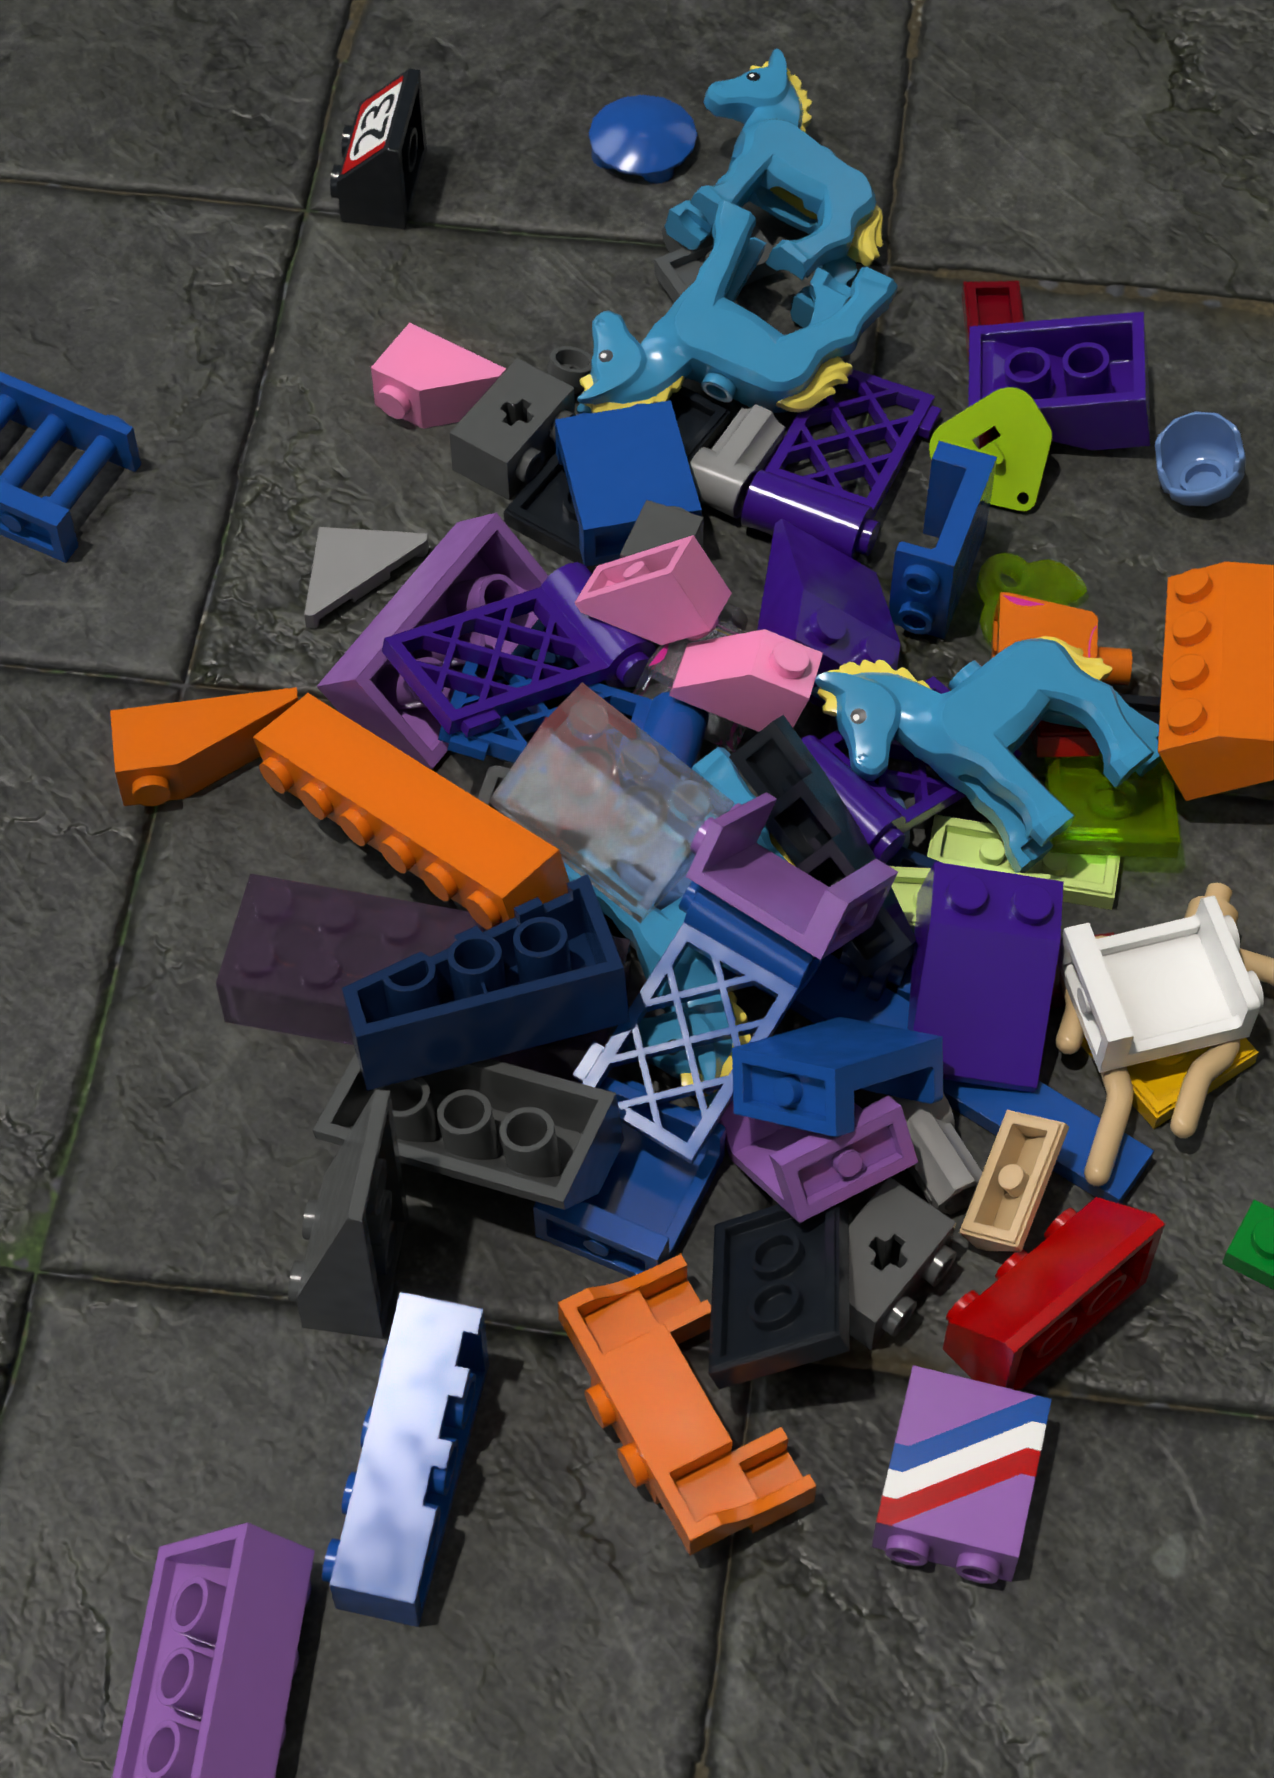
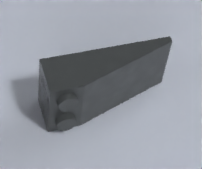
[288,1089,409,1339]

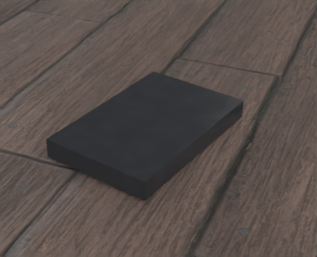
[708,1199,849,1389]

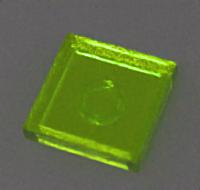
[1044,753,1180,858]

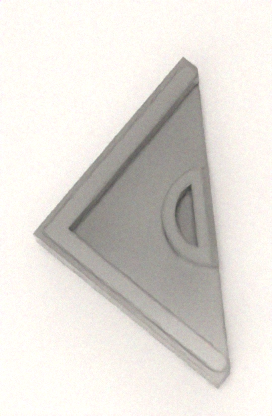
[304,527,429,628]

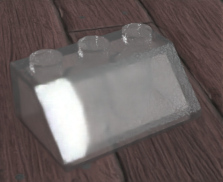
[490,683,734,924]

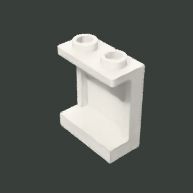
[1057,895,1264,1073]

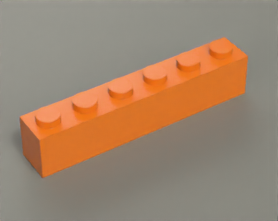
[253,693,570,930]

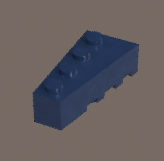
[342,874,630,1091]

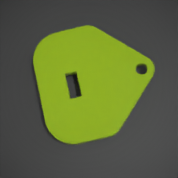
[929,387,1053,511]

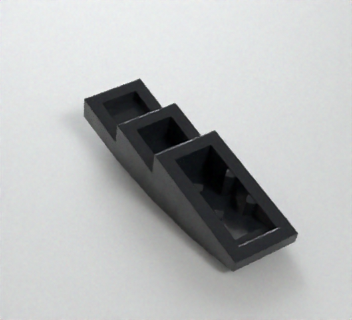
[729,715,916,978]

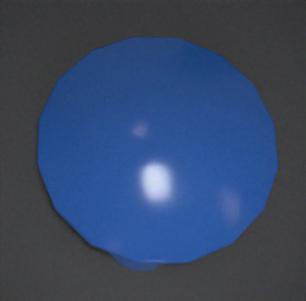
[589,95,697,184]

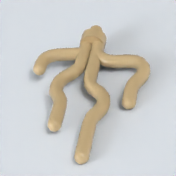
[1056,883,1274,1187]

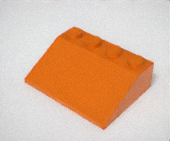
[1158,561,1274,801]

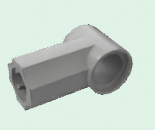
[689,404,785,519]
[870,1093,982,1215]

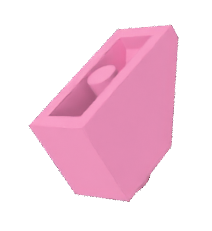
[371,322,506,428]
[574,535,732,645]
[669,629,823,732]

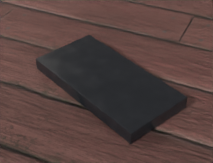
[503,386,731,572]

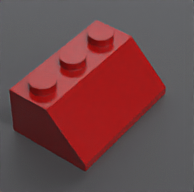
[943,1197,1165,1391]

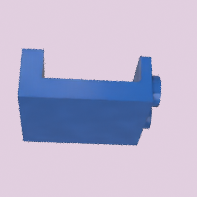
[555,400,702,567]
[889,441,997,639]
[732,1017,943,1137]
[533,1077,726,1277]

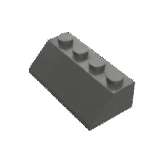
[313,1053,624,1210]

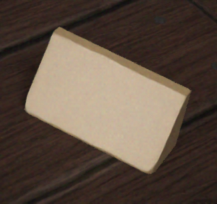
[959,1110,1069,1251]

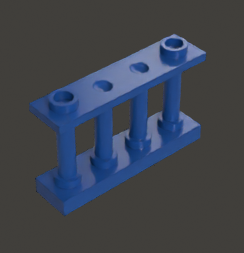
[0,371,141,563]

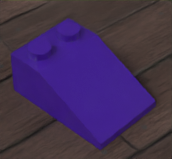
[968,311,1150,450]
[757,519,900,709]
[907,862,1063,1093]

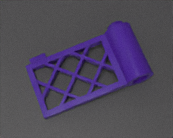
[741,369,941,561]
[382,562,656,737]
[801,676,1022,863]

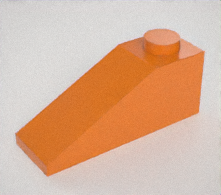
[110,687,299,806]

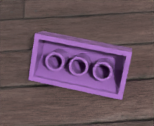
[317,513,548,769]
[112,1522,315,1778]

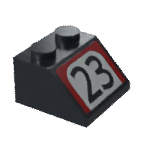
[330,69,427,229]

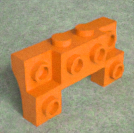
[558,1254,816,1555]

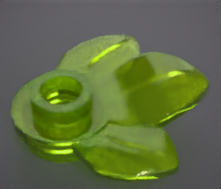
[976,553,1087,645]

